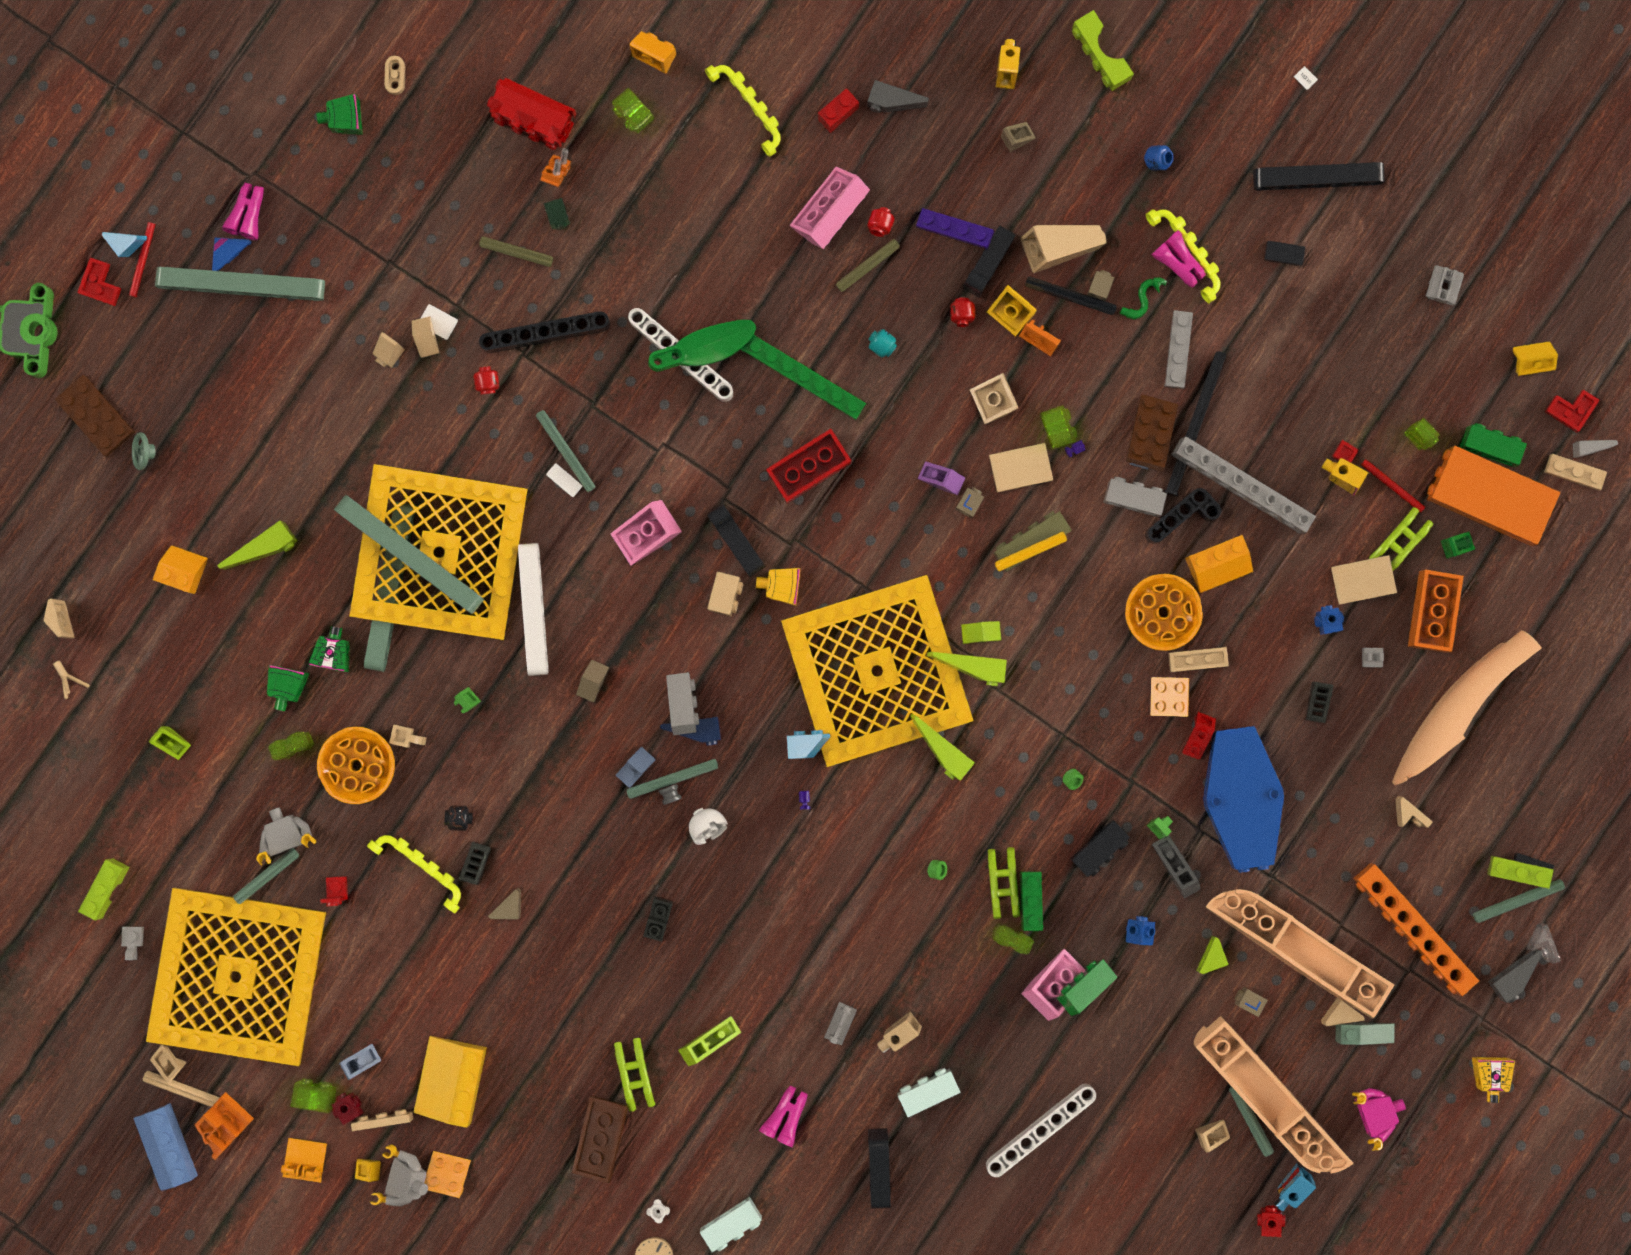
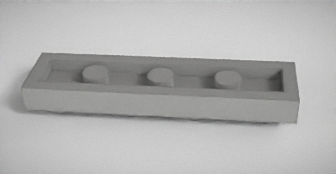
[1164,310,1193,389]

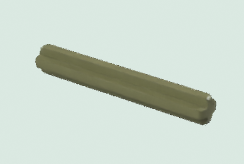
[479,236,553,267]
[836,239,900,292]

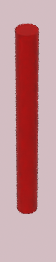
[129,222,156,298]
[1360,459,1425,513]

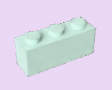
[897,1068,961,1117]
[700,1197,762,1252]

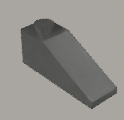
[867,80,929,113]
[1152,835,1201,899]
[1487,948,1543,1003]

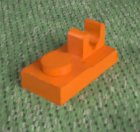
[1019,319,1061,356]

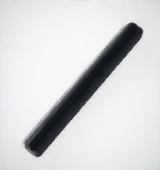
[1025,276,1117,315]

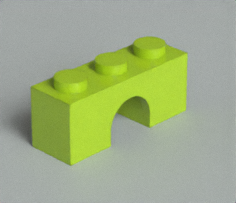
[1488,856,1553,889]
[78,858,130,920]

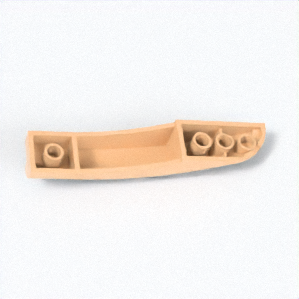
[1392,631,1542,785]
[1206,889,1394,1019]
[1194,1016,1353,1173]

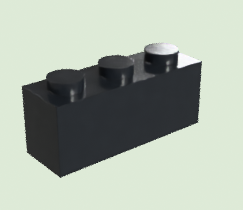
[1070,820,1130,877]

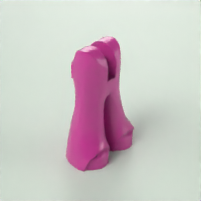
[222,182,264,240]
[1152,230,1206,288]
[759,1085,808,1147]

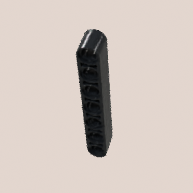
[1253,162,1385,191]
[479,311,610,353]

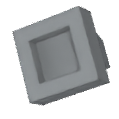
[1362,648,1384,668]

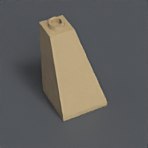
[1020,225,1106,274]

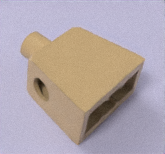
[877,1011,922,1053]

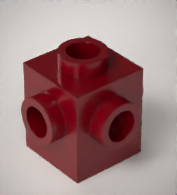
[332,1092,364,1125]

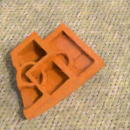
[195,1092,254,1160]

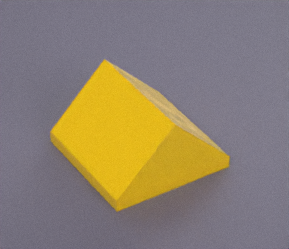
[987,285,1037,337]

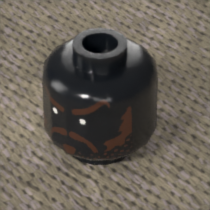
[444,805,473,831]

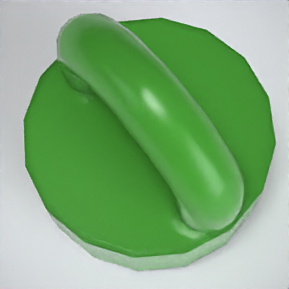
[1063,769,1084,790]
[928,860,947,880]

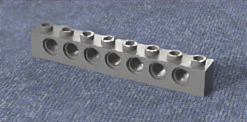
[1171,437,1316,534]

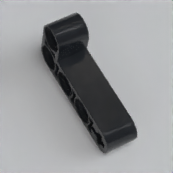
[963,225,1016,298]
[1145,488,1221,544]
[707,504,766,577]
[868,1128,891,1209]

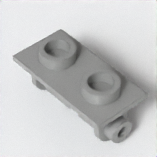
[824,1002,857,1045]

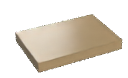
[989,443,1053,493]
[1331,555,1397,605]

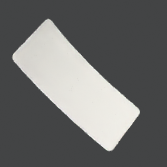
[546,464,582,497]

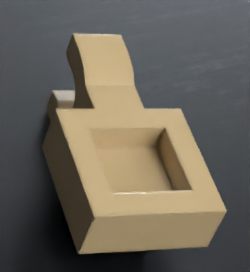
[389,725,427,748]

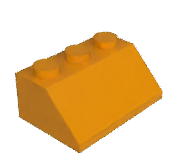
[1185,535,1253,593]

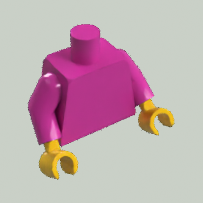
[1352,1088,1406,1151]

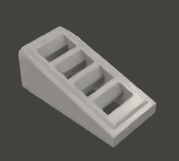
[1573,440,1618,458]

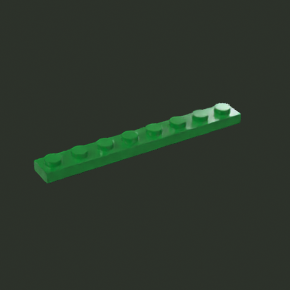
[740,335,866,420]

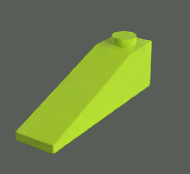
[217,520,298,570]
[927,652,1007,686]
[910,714,975,781]

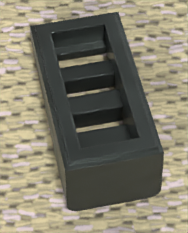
[1305,682,1333,723]
[459,842,491,885]

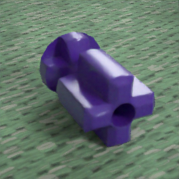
[1065,440,1085,458]
[799,791,810,810]

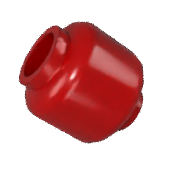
[867,207,895,237]
[950,297,975,327]
[473,366,500,395]

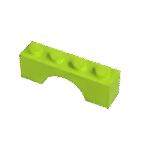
[1072,10,1134,91]

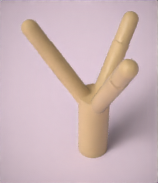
[53,661,90,699]

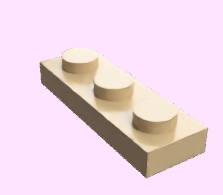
[1544,454,1607,491]
[1168,647,1229,672]
[351,1109,413,1131]

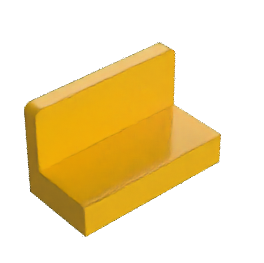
[1513,342,1558,376]

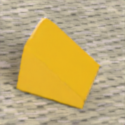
[355,1159,381,1182]

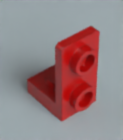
[1183,712,1216,760]
[320,876,348,906]

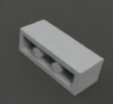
[1103,477,1167,517]
[666,672,699,735]

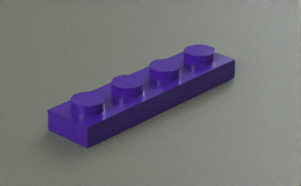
[916,208,994,249]

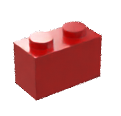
[818,88,859,133]

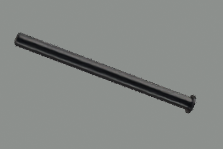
[1163,351,1226,497]

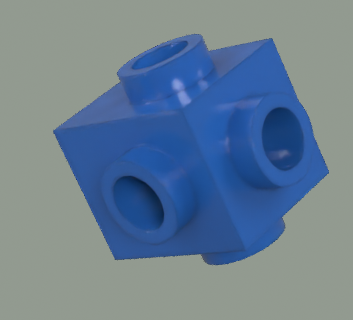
[1314,605,1344,635]
[1126,916,1155,945]

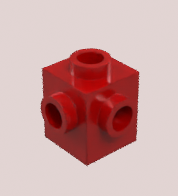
[1257,1205,1285,1237]

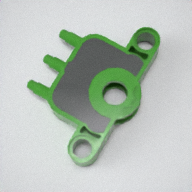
[0,283,58,378]

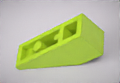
[679,1016,741,1066]

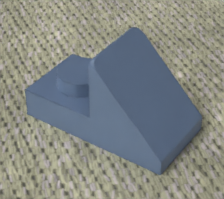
[616,747,656,788]
[339,1044,382,1080]

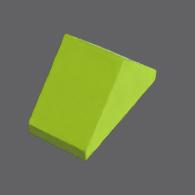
[961,621,1001,644]
[149,726,191,760]
[1196,936,1229,974]

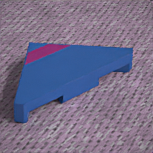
[212,238,251,271]

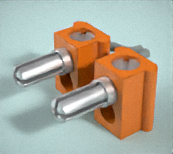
[540,148,571,187]

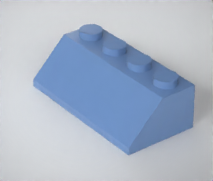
[133,1103,198,1191]

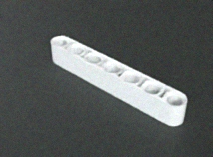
[628,308,733,402]
[518,543,548,676]
[986,1084,1096,1177]

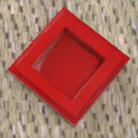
[1332,440,1359,463]

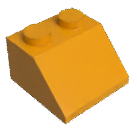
[629,31,676,74]
[153,545,208,594]

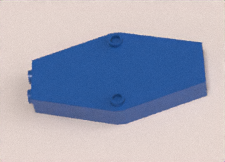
[1203,726,1284,873]

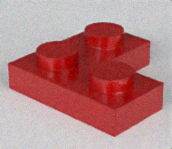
[77,257,122,306]
[1545,390,1599,433]

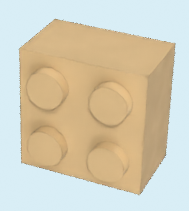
[707,572,743,617]

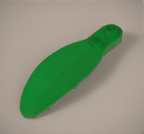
[648,320,756,372]

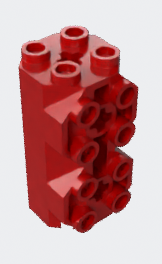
[487,78,576,150]

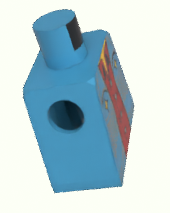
[1274,1163,1316,1211]

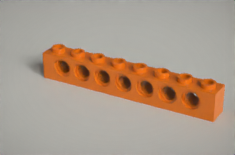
[1353,863,1479,996]

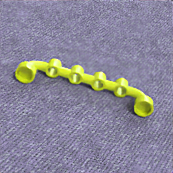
[705,65,781,157]
[1145,209,1220,303]
[367,835,461,913]

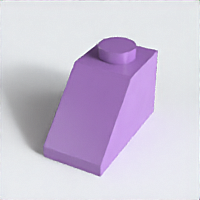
[918,461,965,495]

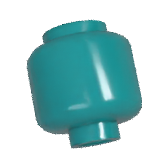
[868,329,897,358]

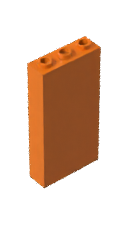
[1427,446,1561,546]

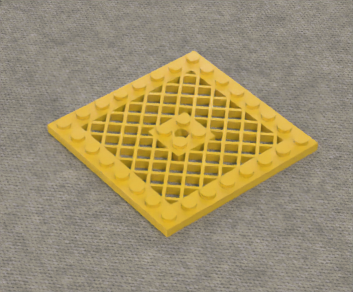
[350,464,527,640]
[781,575,973,767]
[146,888,326,1066]

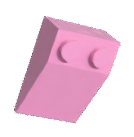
[611,500,682,565]
[1021,949,1086,1021]

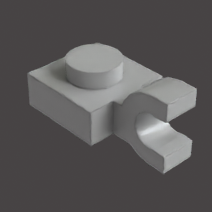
[121,927,144,960]

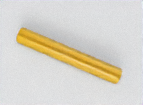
[995,532,1067,571]

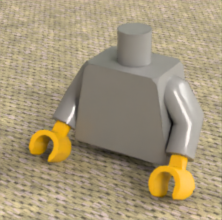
[256,807,316,866]
[370,1145,428,1206]

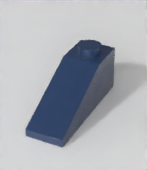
[660,717,721,746]

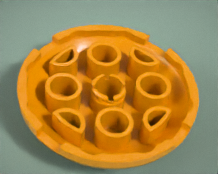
[1125,574,1203,651]
[317,727,395,804]

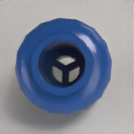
[1144,145,1174,170]

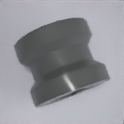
[659,784,682,805]

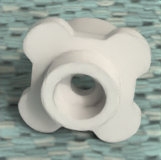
[647,1199,670,1223]

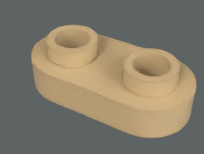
[385,56,405,95]

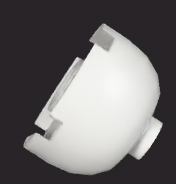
[689,808,728,845]

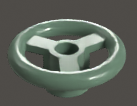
[132,432,155,470]

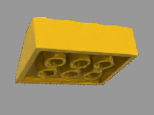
[414,1036,487,1128]

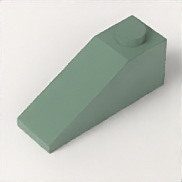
[1335,1022,1395,1045]

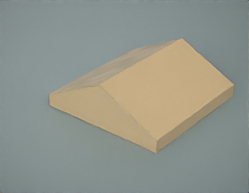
[970,373,1018,424]
[44,599,75,639]

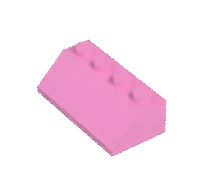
[789,167,870,249]

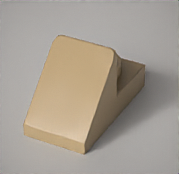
[1396,796,1432,828]
[150,1045,186,1084]

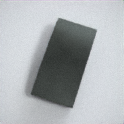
[643,896,673,942]

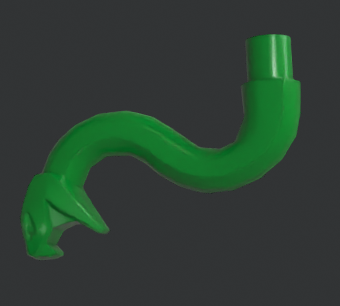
[1120,277,1167,319]

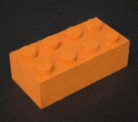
[1408,570,1464,653]

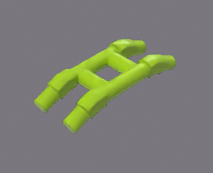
[1369,507,1433,571]
[988,847,1021,919]
[614,1038,655,1112]

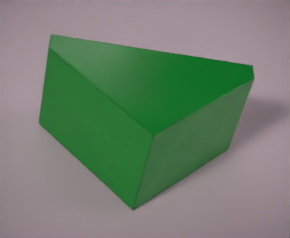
[1441,532,1475,558]

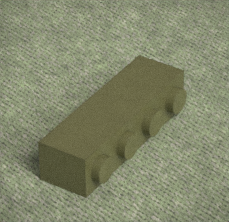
[993,511,1072,573]

